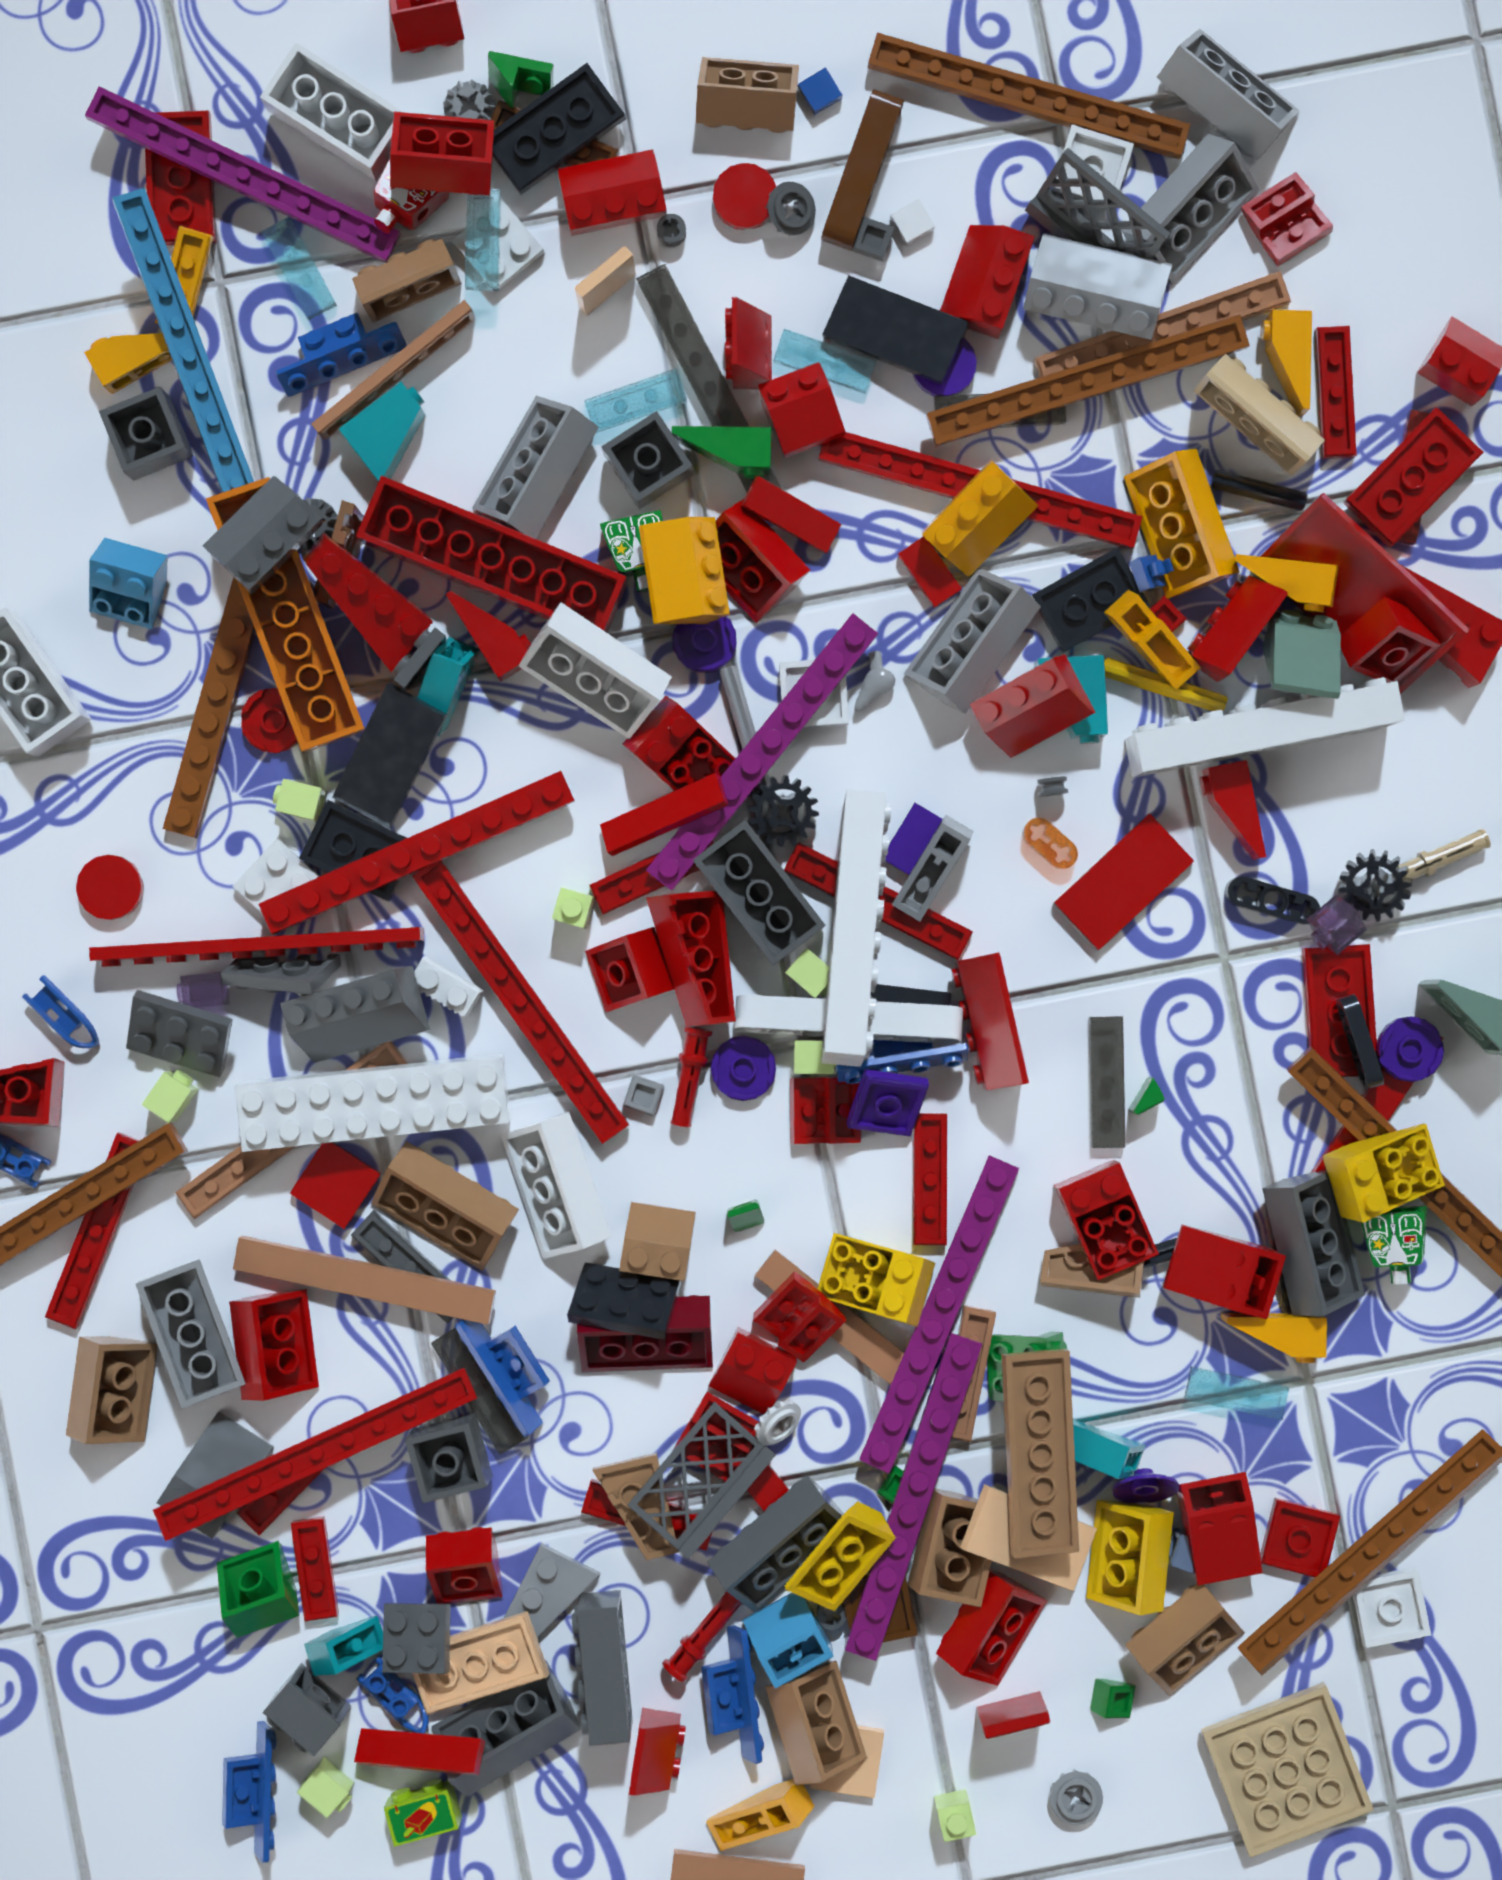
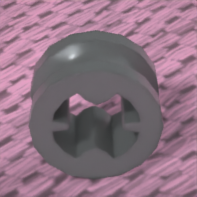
[657,214,686,247]
[1037,776,1069,797]
[817,1602,846,1630]

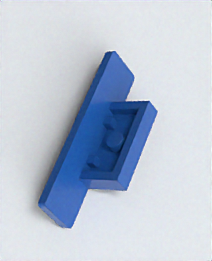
[275,312,407,397]
[836,1040,969,1084]
[455,1319,550,1437]
[701,1625,764,1764]
[222,1721,277,1863]

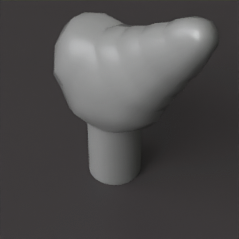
[854,651,895,712]

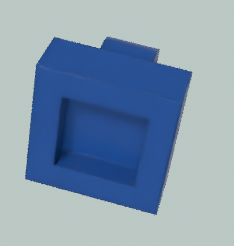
[1129,555,1174,593]

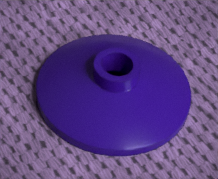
[1112,1468,1179,1503]

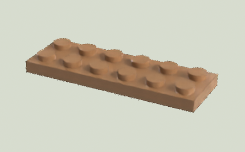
[1001,1349,1079,1559]

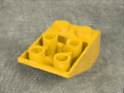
[1322,1123,1445,1223]
[817,1233,936,1327]

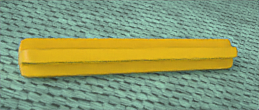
[1104,657,1228,712]

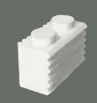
[414,956,484,1017]

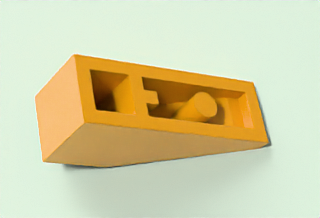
[1260,310,1312,417]
[84,333,172,394]
[1235,554,1339,612]
[1221,1312,1327,1363]
[706,1779,815,1851]

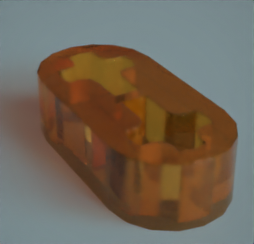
[1022,818,1078,869]

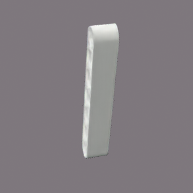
[734,995,963,1044]

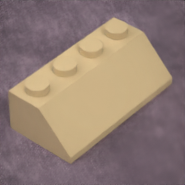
[1194,354,1324,477]

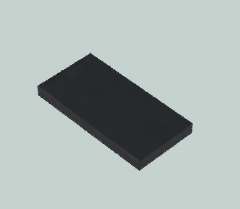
[492,63,626,195]
[822,275,969,385]
[332,682,448,829]

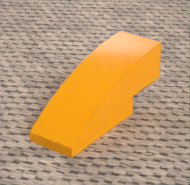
[1104,590,1201,690]

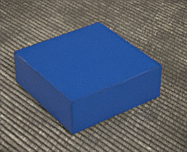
[798,67,843,116]

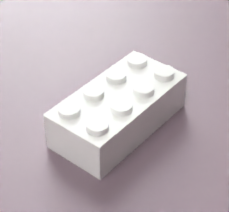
[260,42,404,182]
[519,602,672,739]
[0,607,92,757]

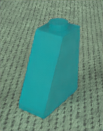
[339,381,425,482]
[417,637,480,737]
[1034,655,1108,744]
[1073,1419,1146,1479]

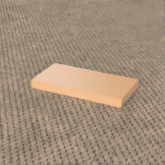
[960,1484,1097,1591]
[412,1611,550,1715]

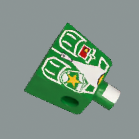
[600,510,663,593]
[1361,1206,1428,1284]

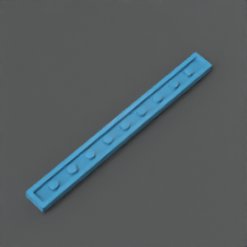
[112,188,254,493]

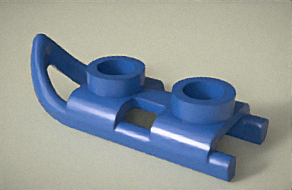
[22,975,100,1049]
[0,1133,52,1189]
[356,1656,429,1733]

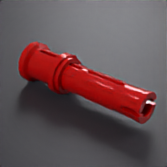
[670,1026,713,1128]
[662,1591,743,1683]

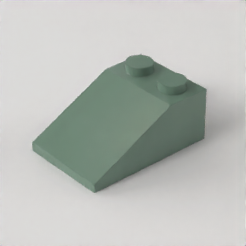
[1262,610,1341,699]
[1418,979,1502,1055]

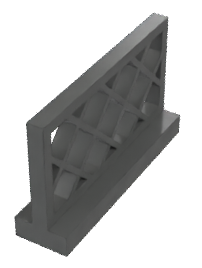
[1025,148,1171,259]
[627,1402,776,1559]

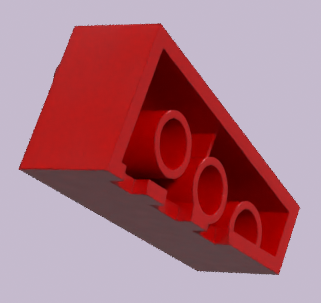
[303,532,433,673]
[1400,564,1502,688]
[646,890,736,1026]
[0,1058,65,1127]

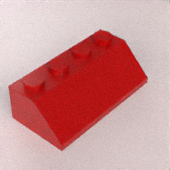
[951,952,1029,1090]

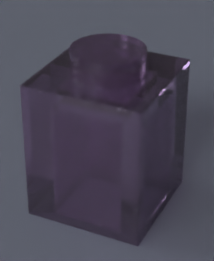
[1307,894,1367,955]
[176,972,230,1008]

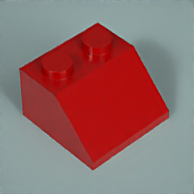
[390,0,465,53]
[1416,316,1502,407]
[758,362,846,458]
[1341,597,1441,683]
[585,927,674,1013]
[708,1327,797,1414]
[426,1527,503,1604]
[628,1708,686,1796]

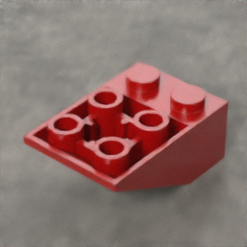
[725,297,772,389]
[622,695,736,791]
[1054,1159,1159,1280]
[1163,1224,1286,1319]
[1176,1472,1263,1586]

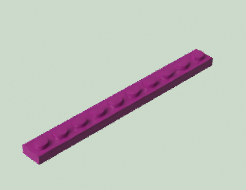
[85,86,401,263]
[646,613,878,891]
[859,1155,1019,1473]
[844,1332,982,1661]

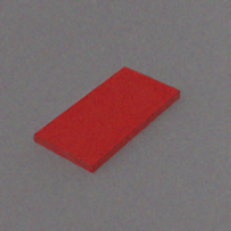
[1260,492,1469,694]

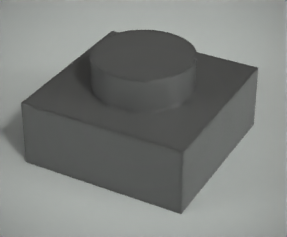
[852,217,894,262]

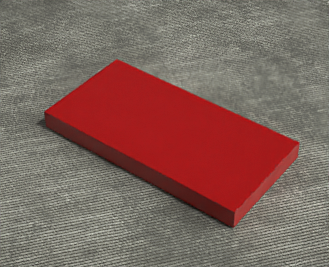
[145,110,216,245]
[1343,407,1484,548]
[1053,813,1194,951]
[1302,944,1378,1077]

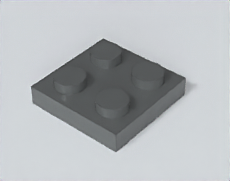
[393,627,447,690]
[382,1603,451,1674]

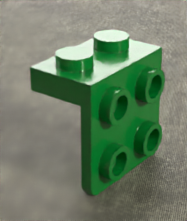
[988,1331,1067,1402]

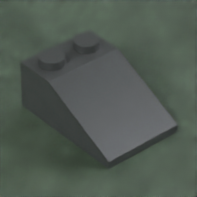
[156,1412,274,1539]

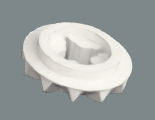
[754,1399,801,1445]

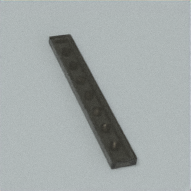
[636,264,782,494]

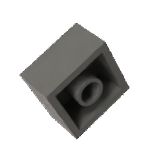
[99,387,194,481]
[601,411,694,510]
[405,1413,493,1503]
[263,1663,351,1756]

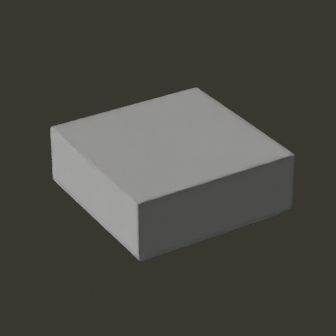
[623,1074,664,1116]

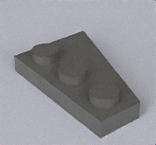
[220,954,341,996]

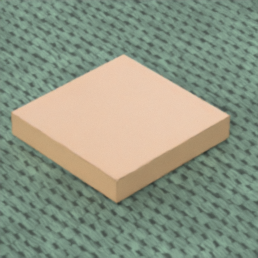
[575,246,636,316]
[809,1722,884,1798]

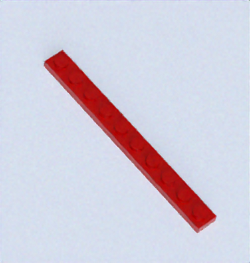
[818,432,1143,550]
[258,771,575,935]
[412,861,630,1144]
[89,927,425,967]
[153,1367,478,1541]

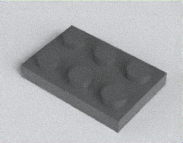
[126,990,233,1078]

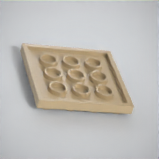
[1201,1682,1374,1858]

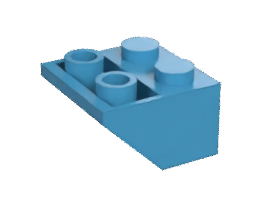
[89,538,168,629]
[743,1592,834,1689]

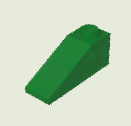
[672,426,771,479]

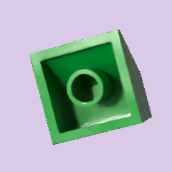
[217,1541,300,1638]

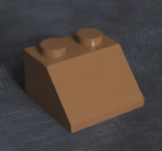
[619,1201,696,1281]

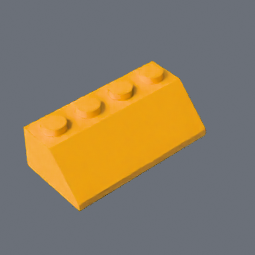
[1124,448,1240,599]

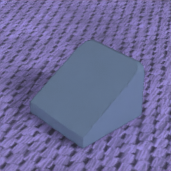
[1169,1527,1194,1574]

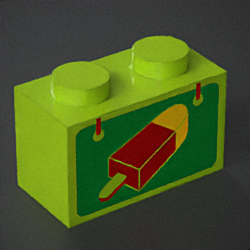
[384,1779,462,1847]

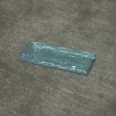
[465,189,501,291]
[261,217,337,320]
[773,328,877,394]
[584,368,687,433]
[1184,1366,1289,1420]

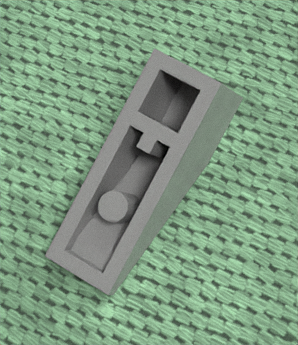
[892,815,974,921]

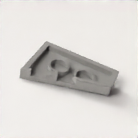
[504,1543,600,1637]

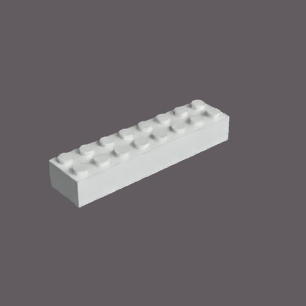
[1125,678,1405,778]
[821,788,892,1067]
[234,1053,510,1152]

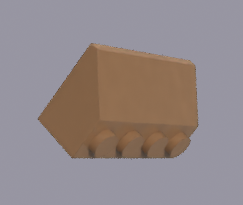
[371,1141,519,1271]

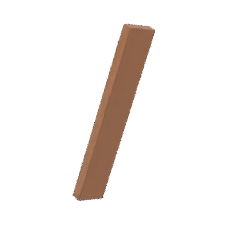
[311,300,475,440]
[755,1249,904,1385]

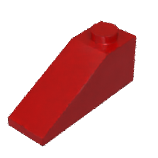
[446,591,531,682]
[1199,760,1267,860]

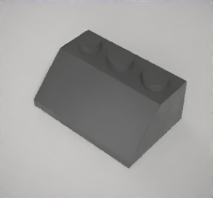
[202,476,323,594]

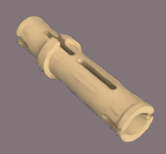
[1398,829,1491,880]

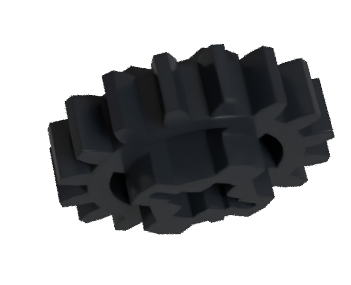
[747,775,819,847]
[1338,849,1413,922]

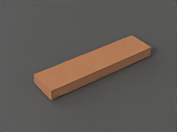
[951,1305,996,1442]
[670,1849,805,1880]

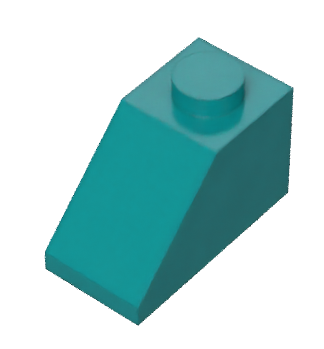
[304,1616,383,1676]

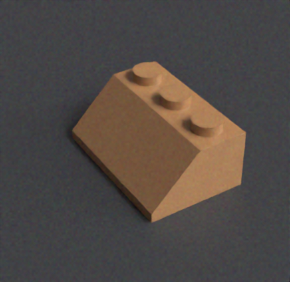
[696,57,799,133]
[352,238,462,323]
[66,1336,158,1444]
[908,1488,992,1607]
[1125,1584,1245,1696]
[765,1660,867,1785]

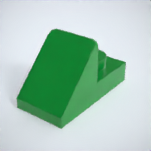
[488,51,554,109]

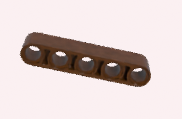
[821,89,904,251]

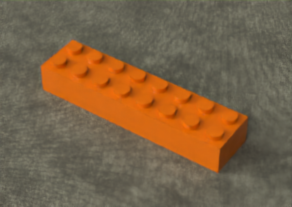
[205,477,365,753]

